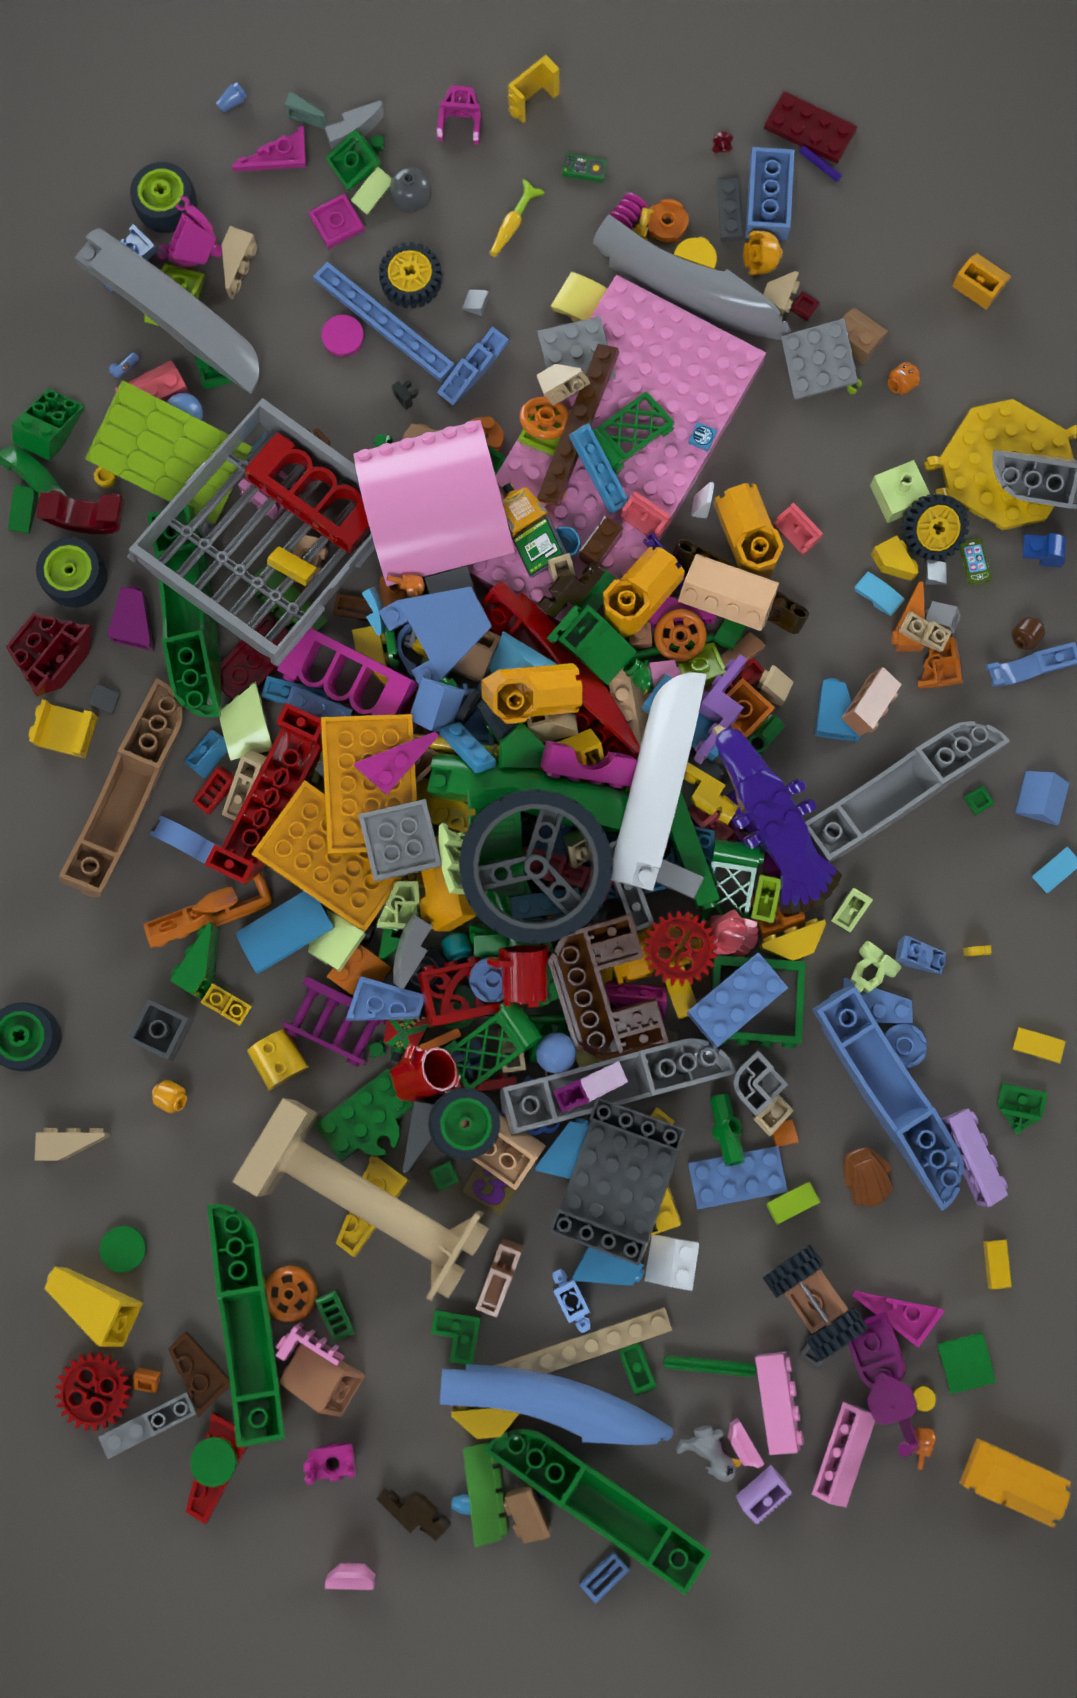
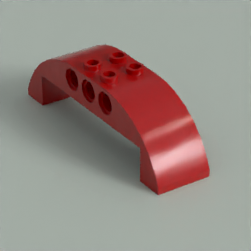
[204,703,322,885]

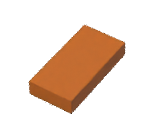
[417,1028,462,1050]

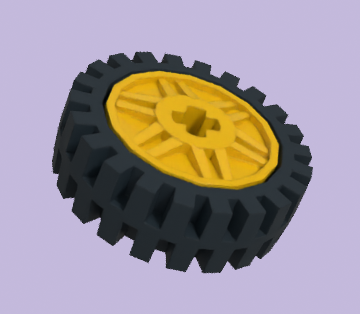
[379,242,442,309]
[901,494,969,560]

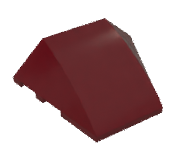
[6,613,92,696]

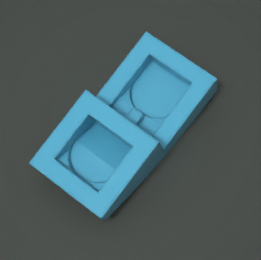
[854,572,905,616]
[362,587,387,636]
[1032,846,1077,893]

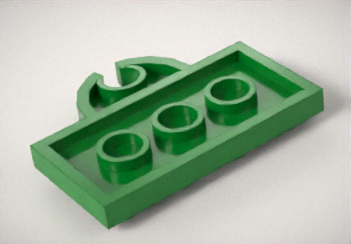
[314,1069,414,1162]

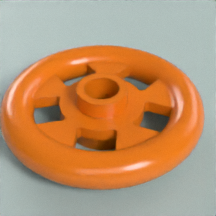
[519,397,570,440]
[654,609,707,662]
[265,1266,317,1323]

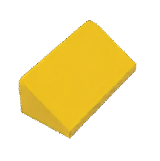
[267,546,317,586]
[983,1239,1012,1290]

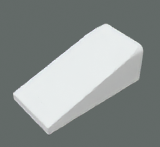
[691,482,714,518]

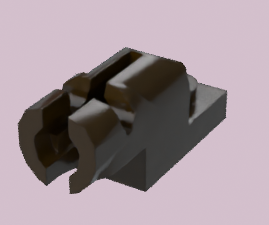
[537,561,605,618]
[377,1488,451,1541]

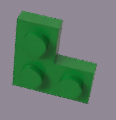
[431,1309,481,1365]

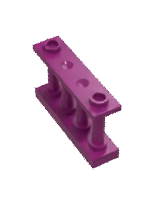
[282,976,387,1067]

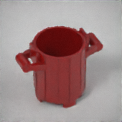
[487,943,552,1008]
[390,1044,463,1102]

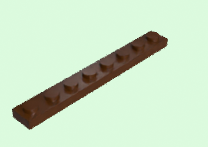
[537,344,620,506]

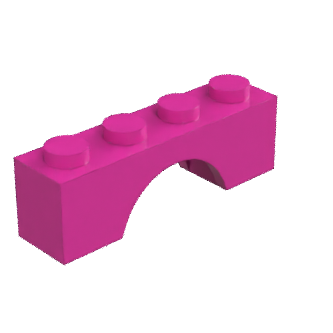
[540,741,637,788]

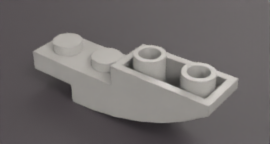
[98,1392,196,1459]

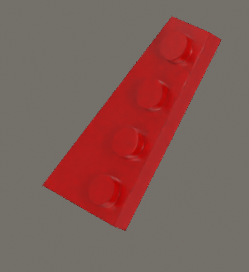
[185,1412,248,1524]

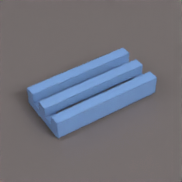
[579,1550,630,1604]

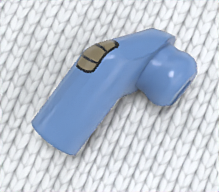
[109,352,140,378]

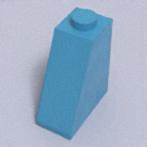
[814,678,862,742]
[535,1118,589,1179]
[572,1247,645,1286]

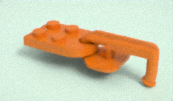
[143,871,272,948]

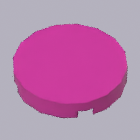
[321,315,364,357]

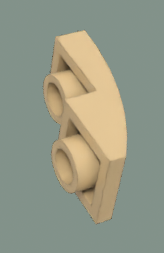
[899,612,952,652]

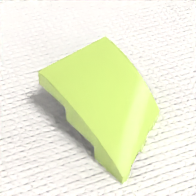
[219,682,273,760]
[438,823,488,895]
[377,881,433,929]
[308,909,366,971]

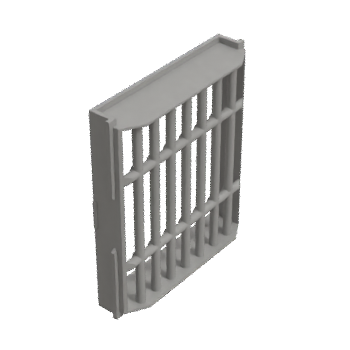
[127,398,376,667]

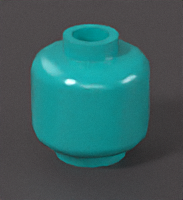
[441,930,473,964]

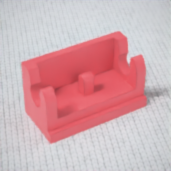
[620,491,671,538]
[774,502,823,556]

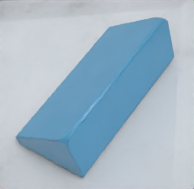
[184,729,228,778]

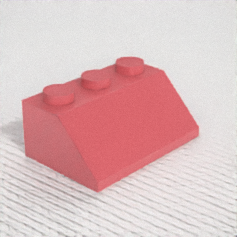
[115,360,190,402]

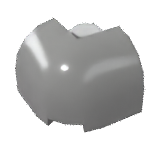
[733,1051,788,1116]

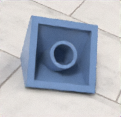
[410,677,465,732]
[1015,771,1069,826]

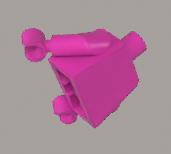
[157,196,222,268]

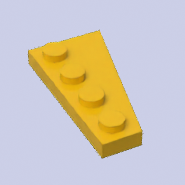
[416,778,475,834]
[336,1156,410,1257]

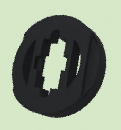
[454,689,482,726]

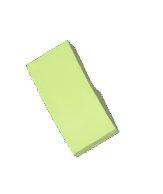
[351,167,392,215]

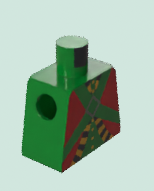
[384,1016,429,1062]

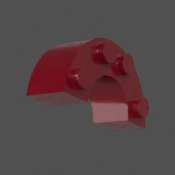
[36,490,125,535]

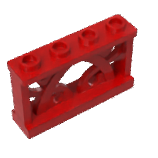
[417,956,504,1028]

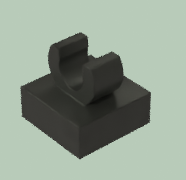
[392,380,419,410]

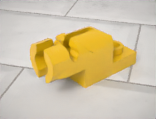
[684,762,739,825]

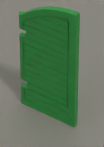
[467,786,525,897]

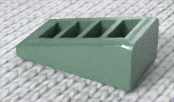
[284,92,327,129]

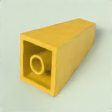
[44,1266,143,1347]

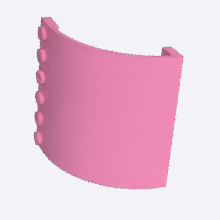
[353,420,515,586]

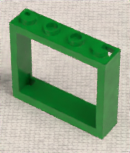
[711,956,805,1048]

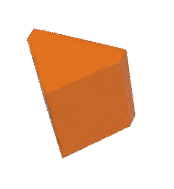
[133,1367,162,1393]

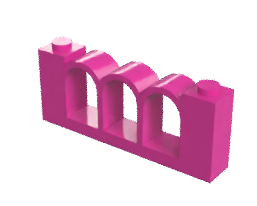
[277,628,418,716]

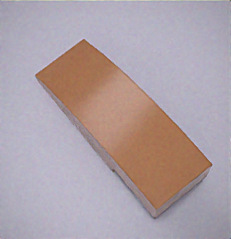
[475,1237,524,1318]

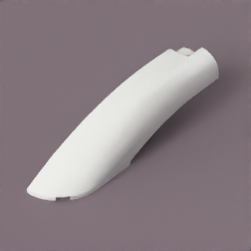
[611,673,707,891]

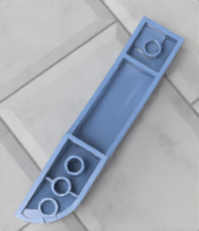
[812,986,964,1211]
[440,1364,673,1445]

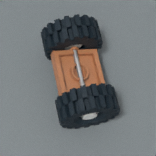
[763,1244,868,1361]

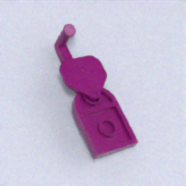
[848,1312,920,1457]

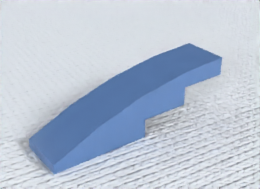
[437,326,510,406]

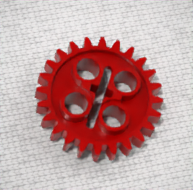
[642,911,718,987]
[54,1352,133,1432]

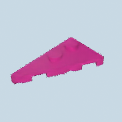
[232,126,306,172]
[353,732,439,795]
[851,1290,945,1348]

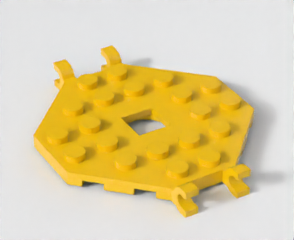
[924,399,1077,531]

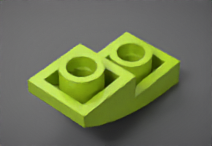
[766,1182,821,1225]

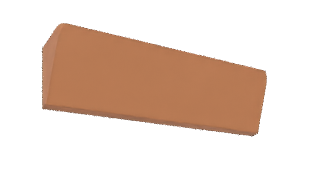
[703,632,766,694]

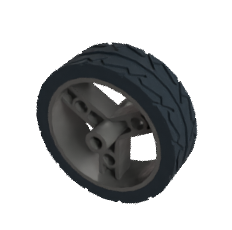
[459,789,613,943]

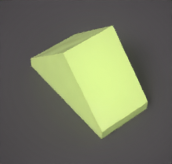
[831,888,873,933]

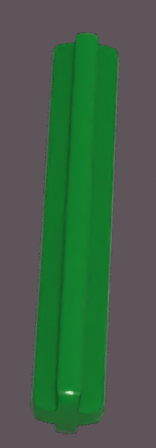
[663,1355,756,1377]

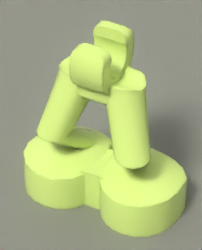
[851,941,902,993]

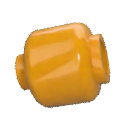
[152,1080,187,1114]

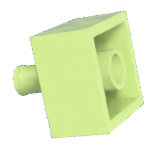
[870,460,930,523]

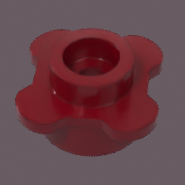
[712,132,733,153]

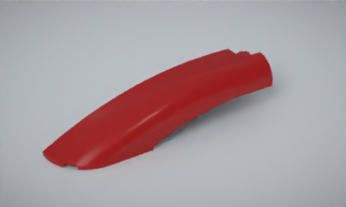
[481,581,640,759]

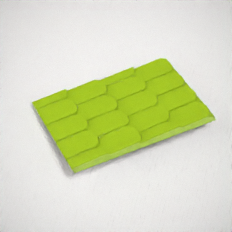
[85,381,252,525]

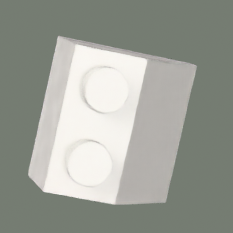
[644,1235,699,1291]

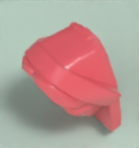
[706,909,759,957]

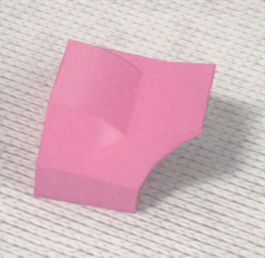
[728,1418,765,1468]
[325,1563,376,1590]

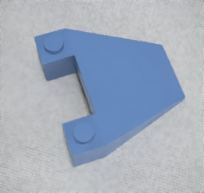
[378,586,492,685]

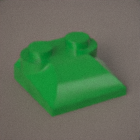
[326,129,381,191]

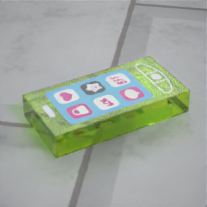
[960,539,992,586]

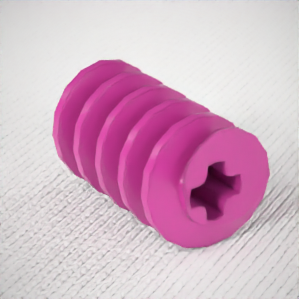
[610,193,648,230]

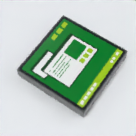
[512,516,567,578]

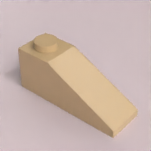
[221,750,267,821]

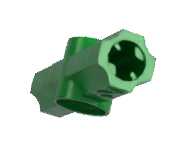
[748,714,785,756]
[710,1094,745,1167]

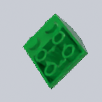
[11,388,85,461]
[557,605,637,685]
[170,922,220,999]

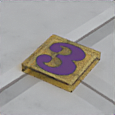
[462,1158,522,1215]

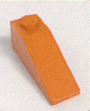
[891,582,925,652]

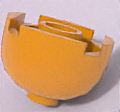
[743,231,782,275]

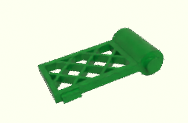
[592,391,675,475]
[701,839,764,926]
[444,1002,543,1089]

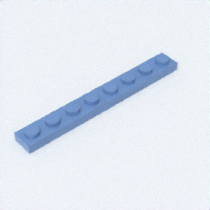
[313,262,455,382]

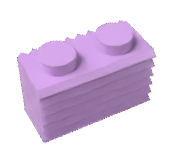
[735,1465,792,1524]

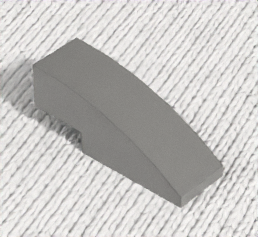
[325,100,384,151]
[656,859,704,899]
[393,914,433,989]

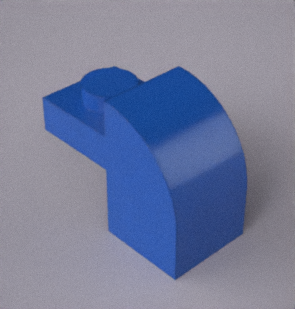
[1022,533,1066,567]

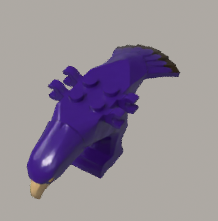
[713,725,842,915]

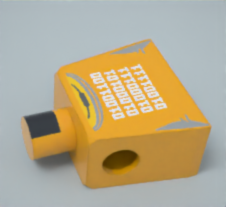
[500,483,549,538]

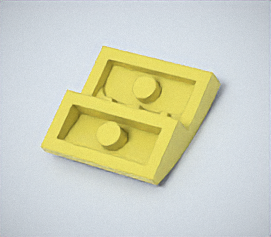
[551,272,607,322]

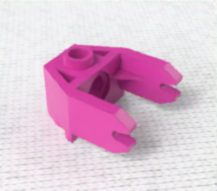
[437,85,482,145]
[304,1442,357,1485]

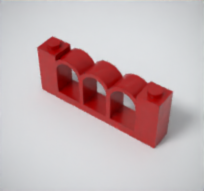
[245,432,370,555]

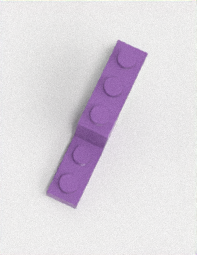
[694,654,747,764]

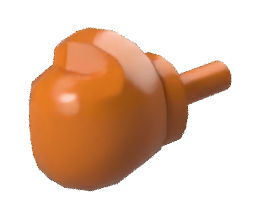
[386,574,425,598]
[915,1427,936,1470]

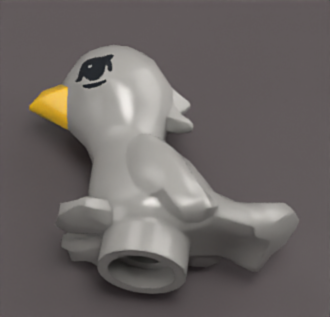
[676,1425,741,1482]

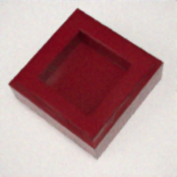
[790,291,820,322]

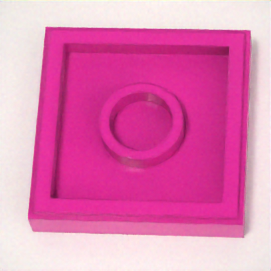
[308,193,365,250]

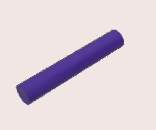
[799,146,842,182]

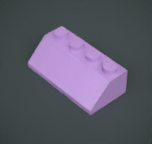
[941,1108,1008,1207]

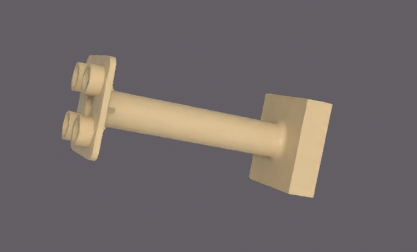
[233,1098,489,1301]

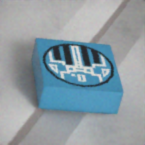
[688,422,718,452]

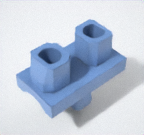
[451,1038,489,1079]

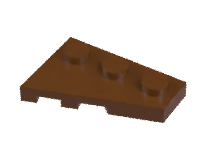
[168,1331,230,1417]

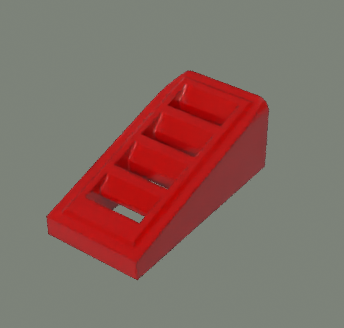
[192,767,234,815]

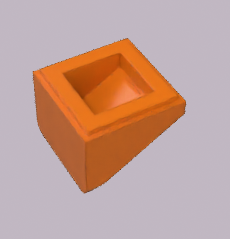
[772,1119,799,1147]

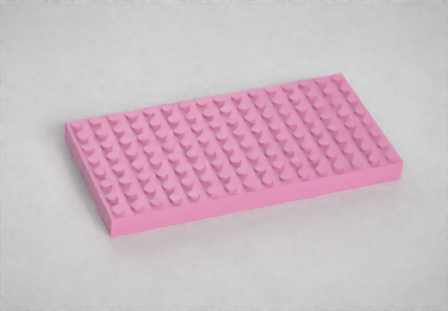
[462,275,766,626]

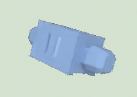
[553,1269,591,1333]

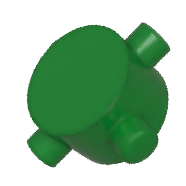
[370,135,385,151]
[368,1040,386,1059]

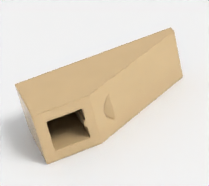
[222,226,257,299]
[34,1128,111,1161]

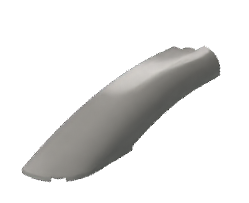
[593,214,790,340]
[74,229,260,394]

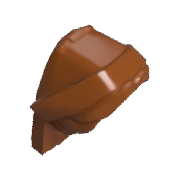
[842,1146,894,1207]

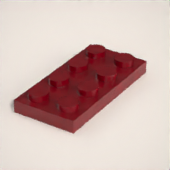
[764,91,858,165]
[220,614,289,700]

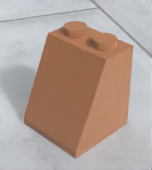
[279,1343,366,1417]

